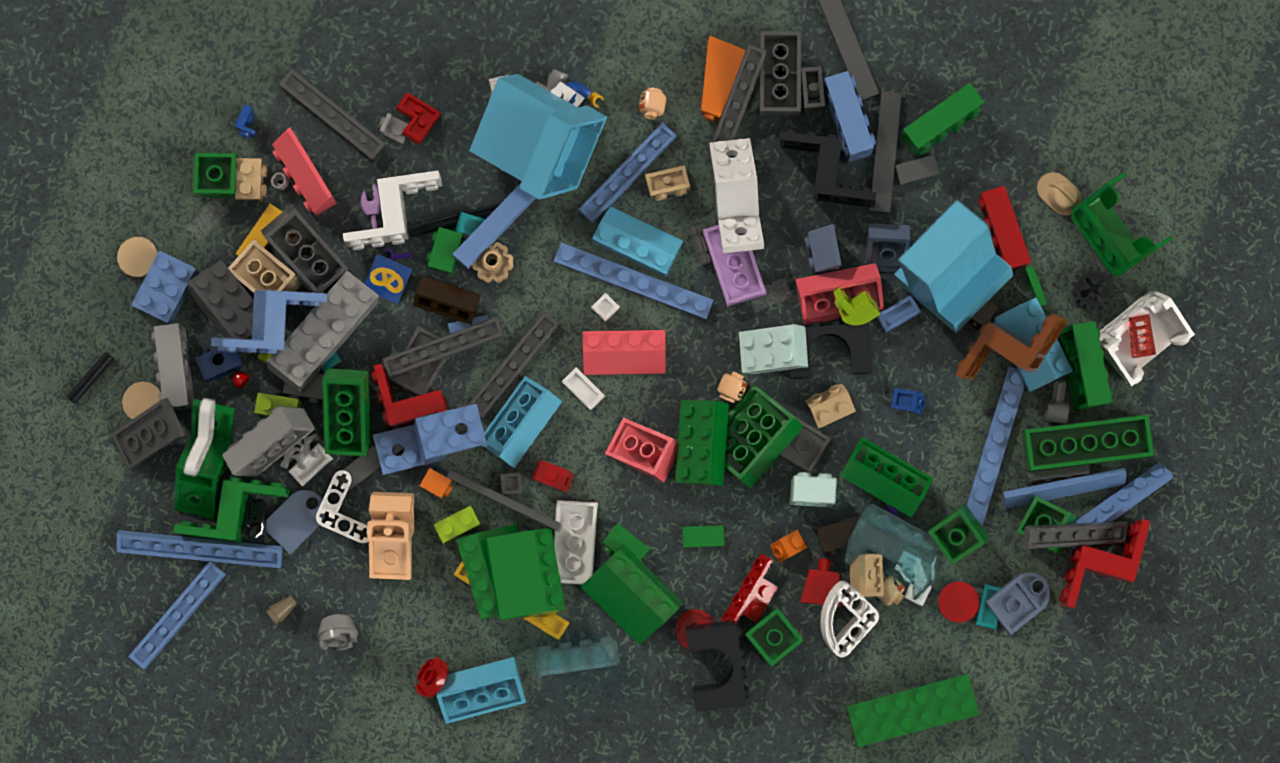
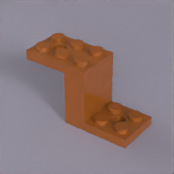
[956,314,1069,380]

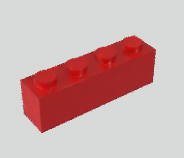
[977,185,1031,270]

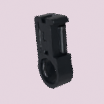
[244,499,267,542]

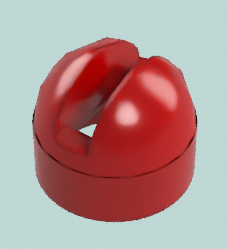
[232,371,250,389]

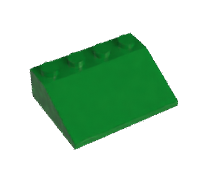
[725,384,804,488]
[456,524,518,621]
[485,528,565,621]
[581,544,682,645]

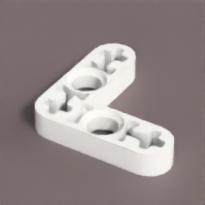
[184,398,215,476]
[316,470,368,543]

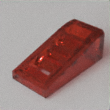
[1129,314,1156,358]

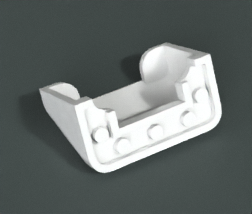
[1099,291,1195,386]

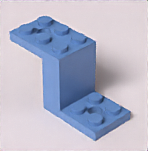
[211,290,327,354]
[373,404,487,475]

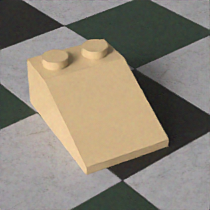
[228,239,303,294]

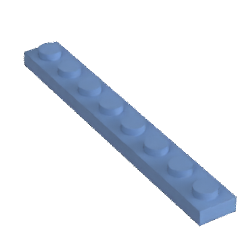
[554,242,713,320]
[967,366,1025,526]
[117,530,283,568]

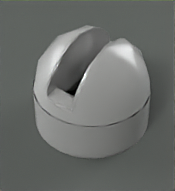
[271,172,289,190]

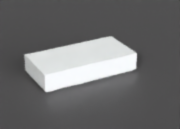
[562,367,605,411]
[288,443,333,487]

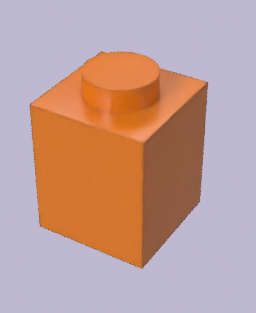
[420,468,454,499]

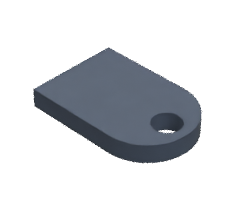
[266,490,326,555]
[984,572,1050,635]

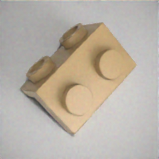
[235,158,267,202]
[645,165,691,201]
[805,384,856,428]

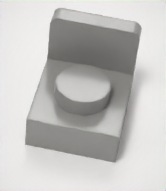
[378,113,408,144]

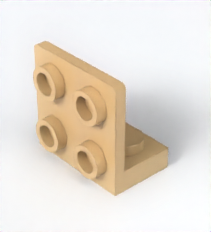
[849,554,884,597]

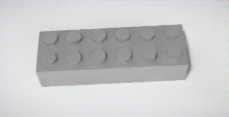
[267,271,379,394]

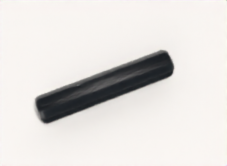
[67,352,114,404]

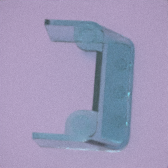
[846,505,937,600]

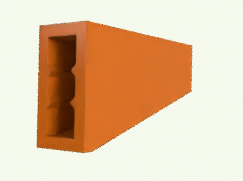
[701,36,746,122]

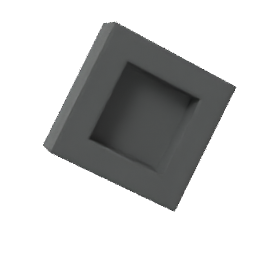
[500,472,523,495]

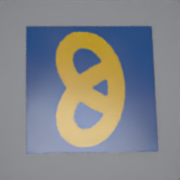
[365,254,412,304]

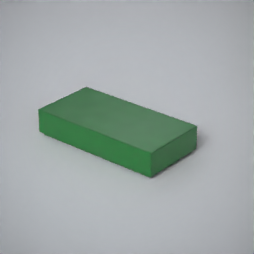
[1023,266,1047,308]
[682,525,724,548]

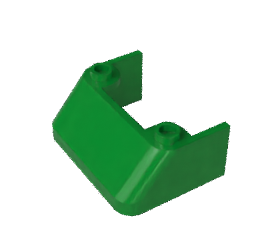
[1071,172,1172,276]

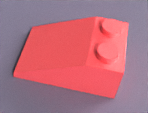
[605,418,678,483]

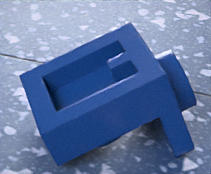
[234,104,257,139]
[891,388,925,414]

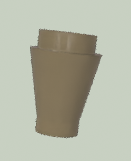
[266,595,297,625]

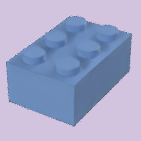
[131,250,200,324]

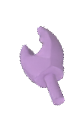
[361,184,381,229]

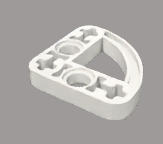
[821,581,879,657]

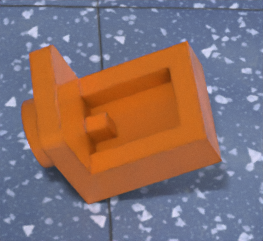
[770,530,808,563]

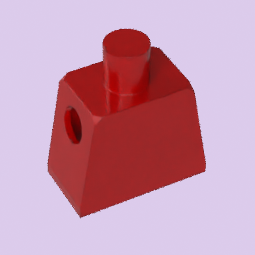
[531,460,575,493]
[800,558,841,607]

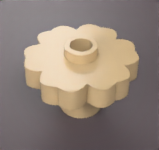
[472,242,514,283]

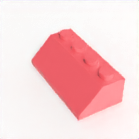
[272,128,337,216]
[795,263,884,326]
[583,330,666,375]

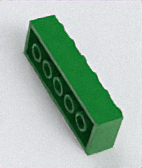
[1022,415,1154,472]
[845,674,979,747]

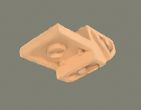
[367,492,414,580]

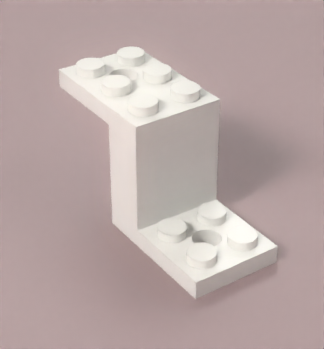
[709,138,764,253]
[343,171,443,250]

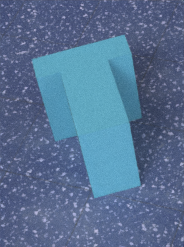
[469,74,607,200]
[894,200,1013,334]

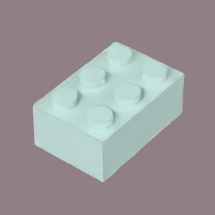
[739,324,808,374]
[790,473,836,507]

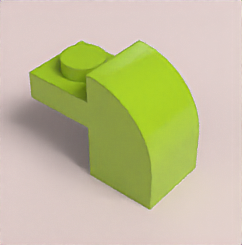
[833,287,881,326]

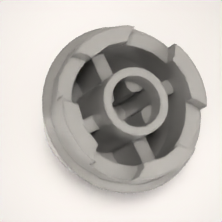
[317,614,359,651]

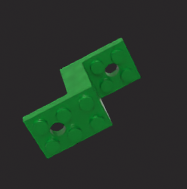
[174,399,235,519]
[173,477,291,542]

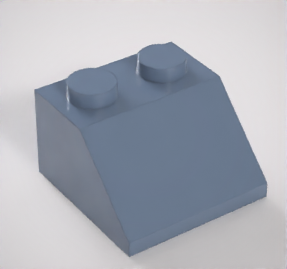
[866,223,910,272]
[804,224,841,275]

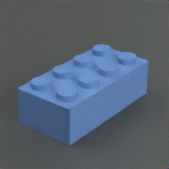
[823,71,876,163]

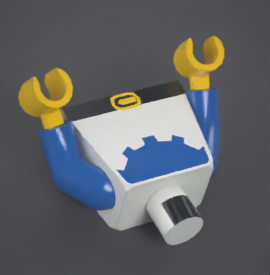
[551,81,604,107]

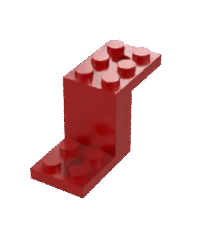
[371,364,460,455]
[1058,519,1151,609]

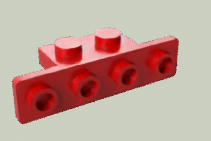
[721,554,778,624]

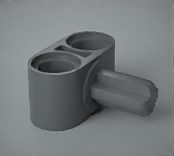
[1043,380,1069,423]

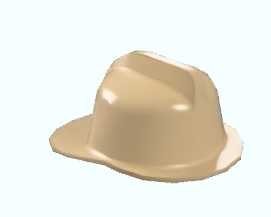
[1037,172,1082,216]

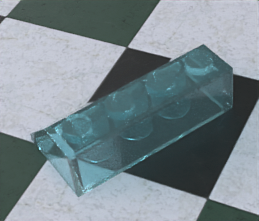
[534,636,621,677]

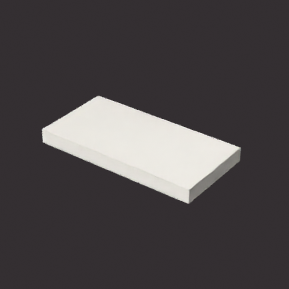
[554,500,598,585]

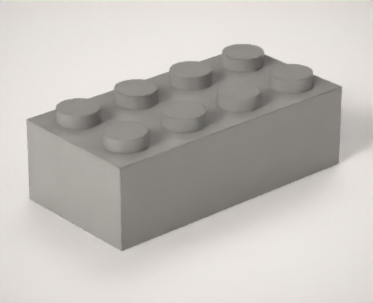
[151,323,194,412]
[222,406,315,477]

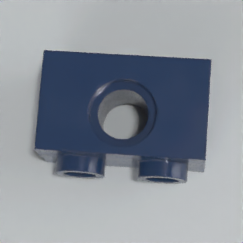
[195,348,245,383]

